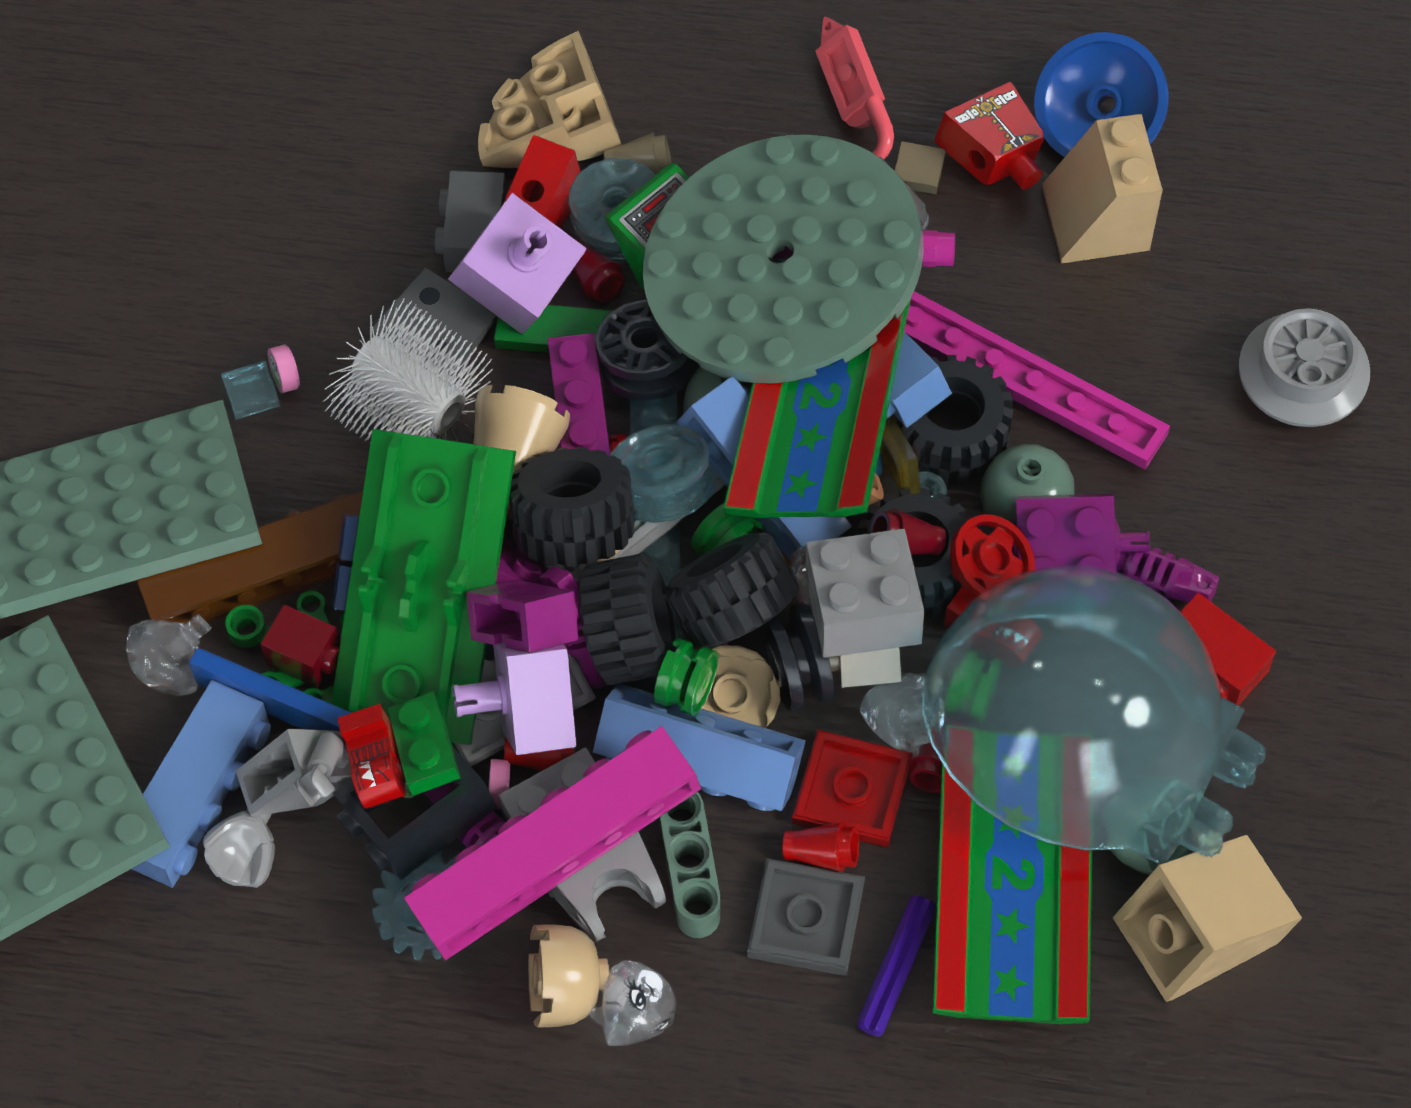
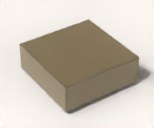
[895,141,945,195]

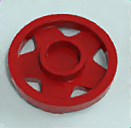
[950,514,1035,605]

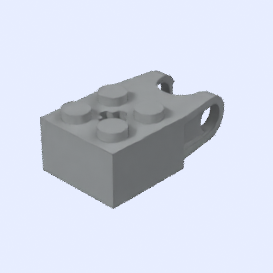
[498,747,666,943]

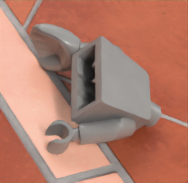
[203,729,352,888]

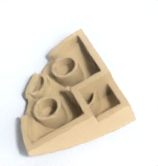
[478,31,622,168]

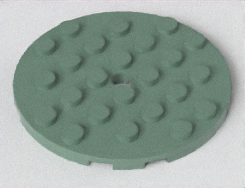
[643,135,924,383]

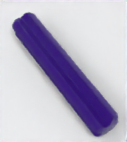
[857,895,936,1037]

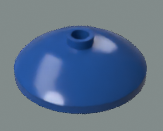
[1034,32,1169,158]

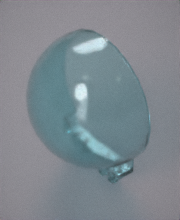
[922,565,1266,865]

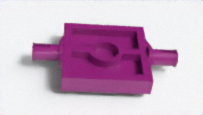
[1012,494,1150,594]

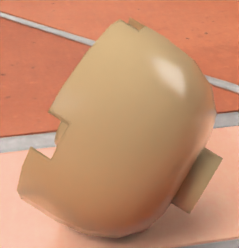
[528,924,609,1027]

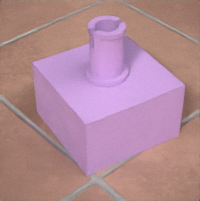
[448,193,587,335]
[452,643,576,755]

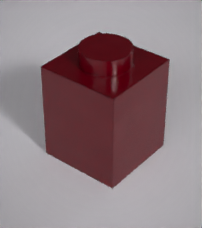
[260,604,340,688]

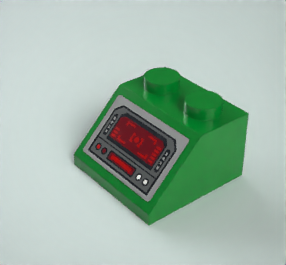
[604,163,689,290]

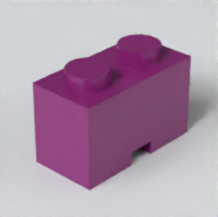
[466,580,578,653]

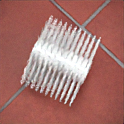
[323,298,493,443]

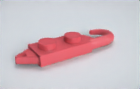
[815,16,894,160]

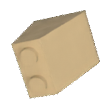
[1042,114,1163,264]
[1113,835,1302,1002]

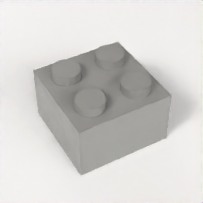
[806,529,924,658]

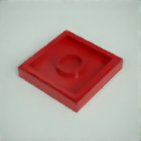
[792,729,913,848]

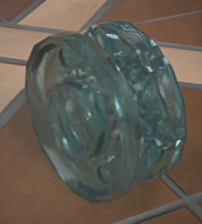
[569,158,655,259]
[611,424,715,523]

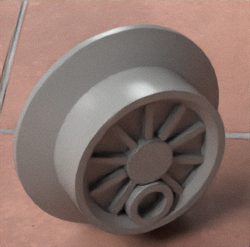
[1239,308,1370,427]

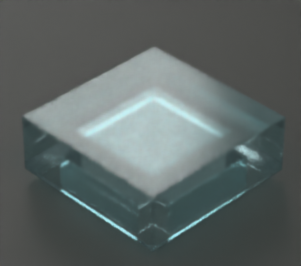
[221,360,280,420]

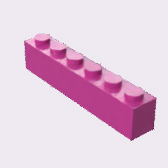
[404,726,701,961]

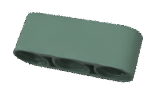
[659,792,720,938]

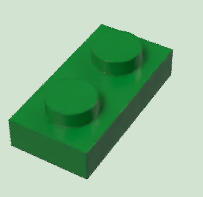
[387,691,461,796]

